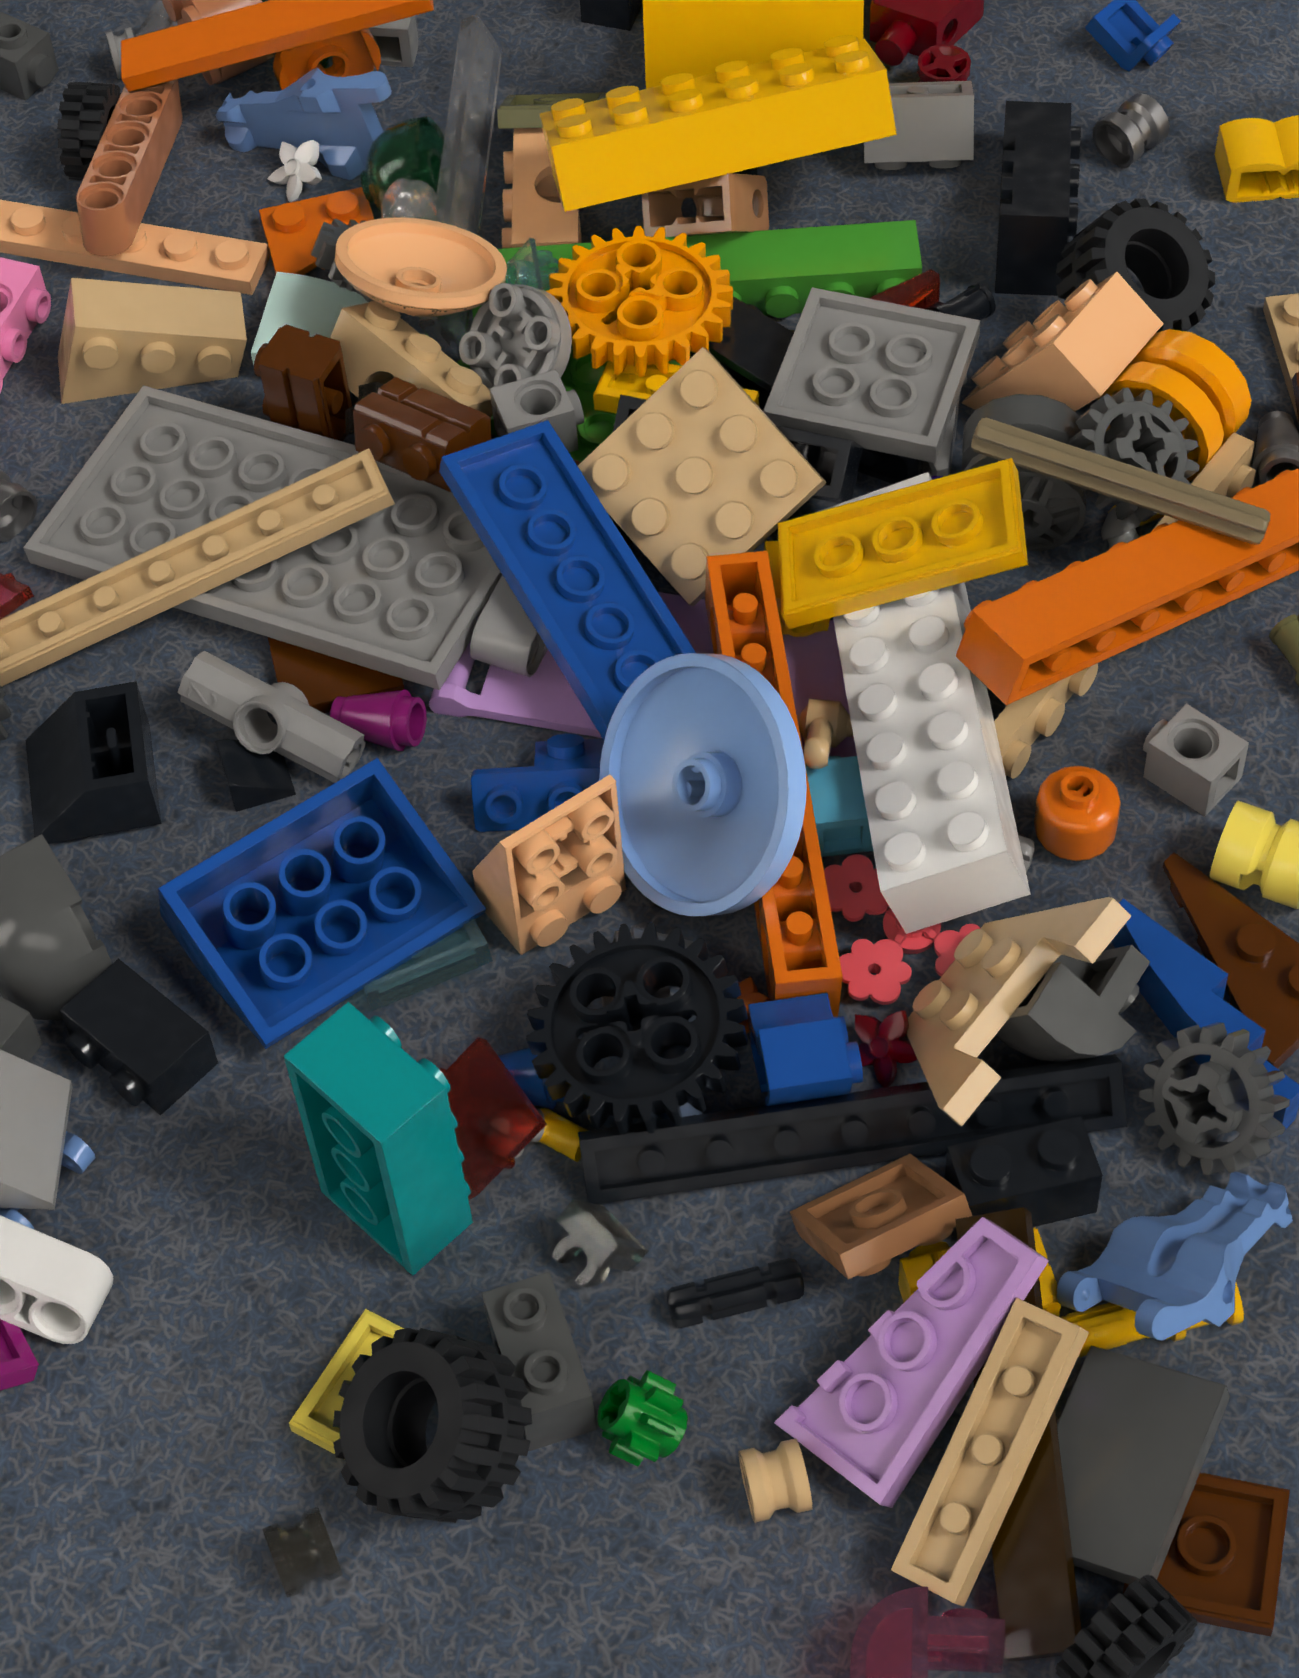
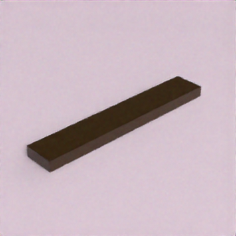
[955,1207,1081,1661]

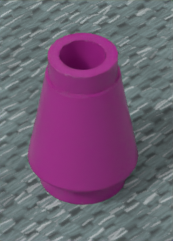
[330,690,427,751]

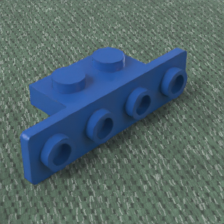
[471,733,604,832]

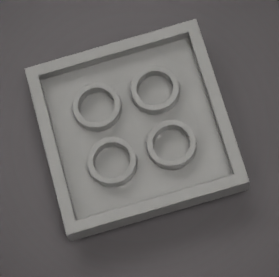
[763,287,981,463]

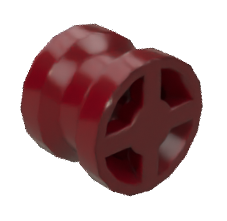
[917,44,971,82]

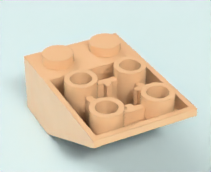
[962,272,1164,412]
[472,774,626,955]

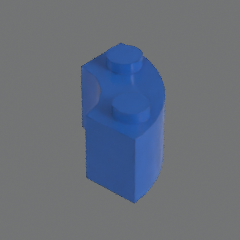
[748,993,863,1106]

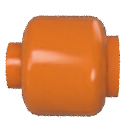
[1034,765,1121,861]

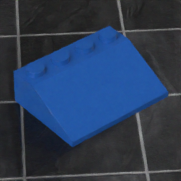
[158,758,486,1049]

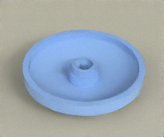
[599,653,807,917]

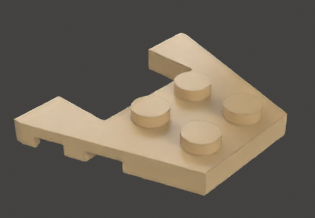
[907,897,1131,1126]

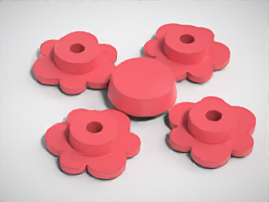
[824,854,980,1005]

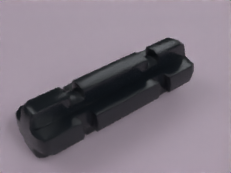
[667,1258,804,1328]

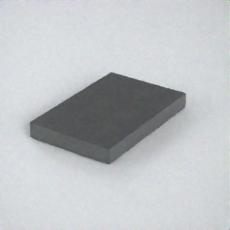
[1057,1345,1230,1584]

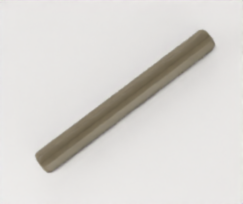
[971,417,1271,545]

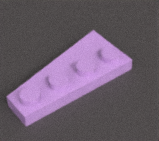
[774,1217,1049,1508]

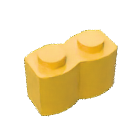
[1214,115,1299,203]

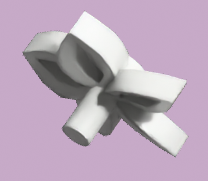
[267,140,322,202]

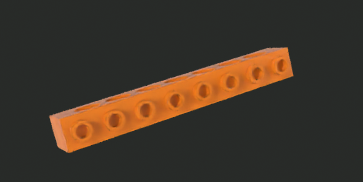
[705,551,843,1017]

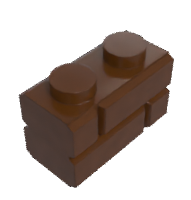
[254,324,354,442]
[353,377,491,492]

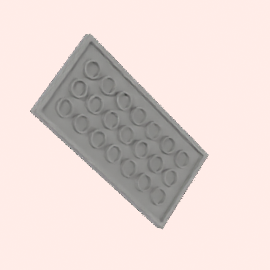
[23,385,502,690]

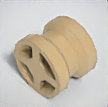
[738,1438,812,1523]

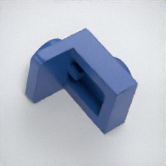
[1085,0,1181,72]

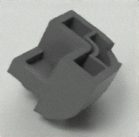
[0,834,112,1020]
[996,945,1150,1062]

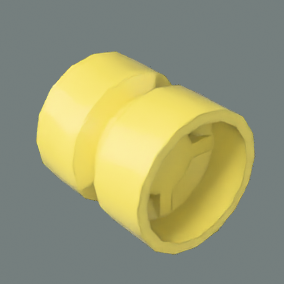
[1210,801,1299,909]

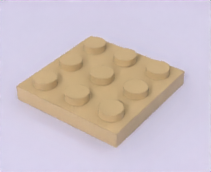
[578,347,827,606]

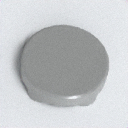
[459,283,572,389]

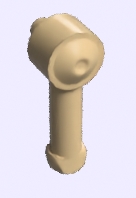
[799,698,853,769]

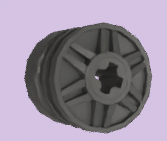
[961,394,1086,551]

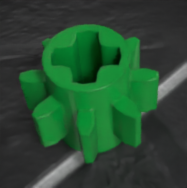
[597,1370,688,1467]

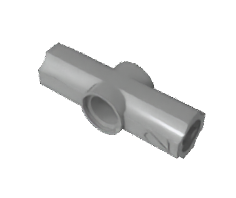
[177,651,366,783]

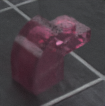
[850,1587,1005,1678]

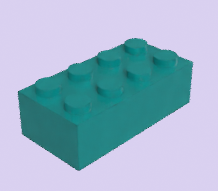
[284,1002,473,1276]

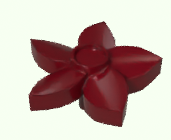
[855,1010,918,1088]

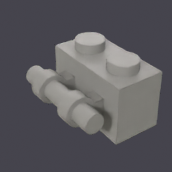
[863,81,974,170]

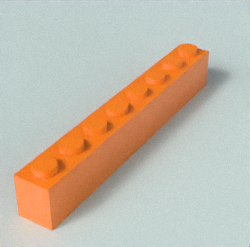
[956,468,1299,705]

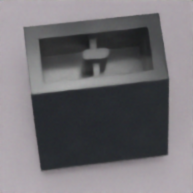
[25,681,162,844]

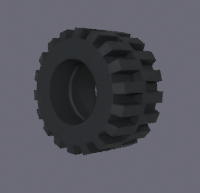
[1056,199,1215,333]
[333,1328,532,1523]

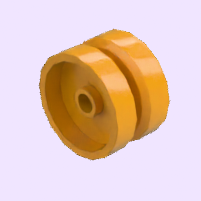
[1098,329,1252,481]

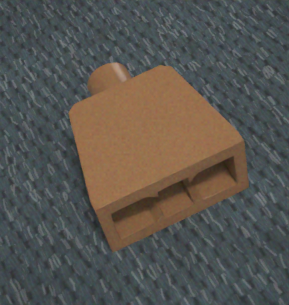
[642,173,769,237]

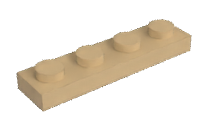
[891,1298,1089,1607]

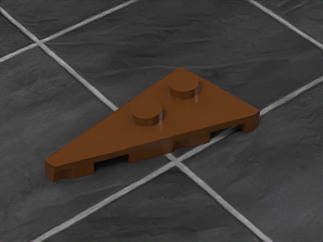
[1163,852,1299,1069]

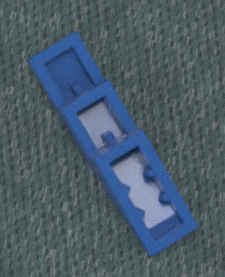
[1111,898,1299,1136]

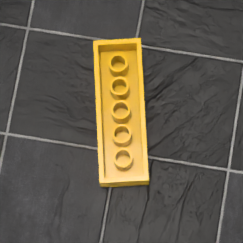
[539,35,897,212]

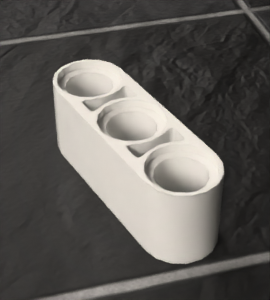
[0,1215,113,1344]

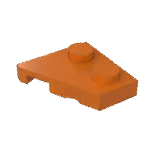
[259,187,374,275]

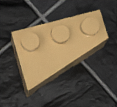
[58,278,247,404]

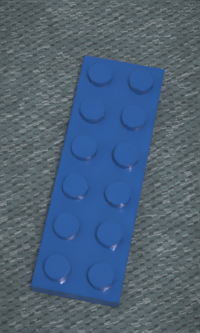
[439,420,696,740]

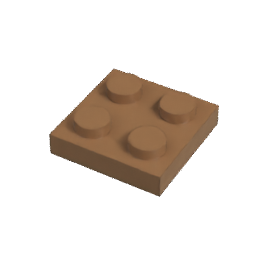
[790,1154,972,1280]

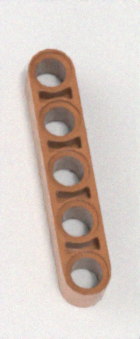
[76,79,183,256]

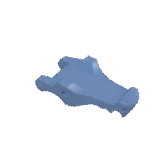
[216,68,416,180]
[1057,1171,1293,1341]

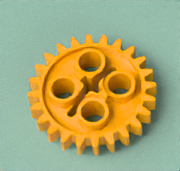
[546,226,733,377]

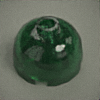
[361,116,459,224]

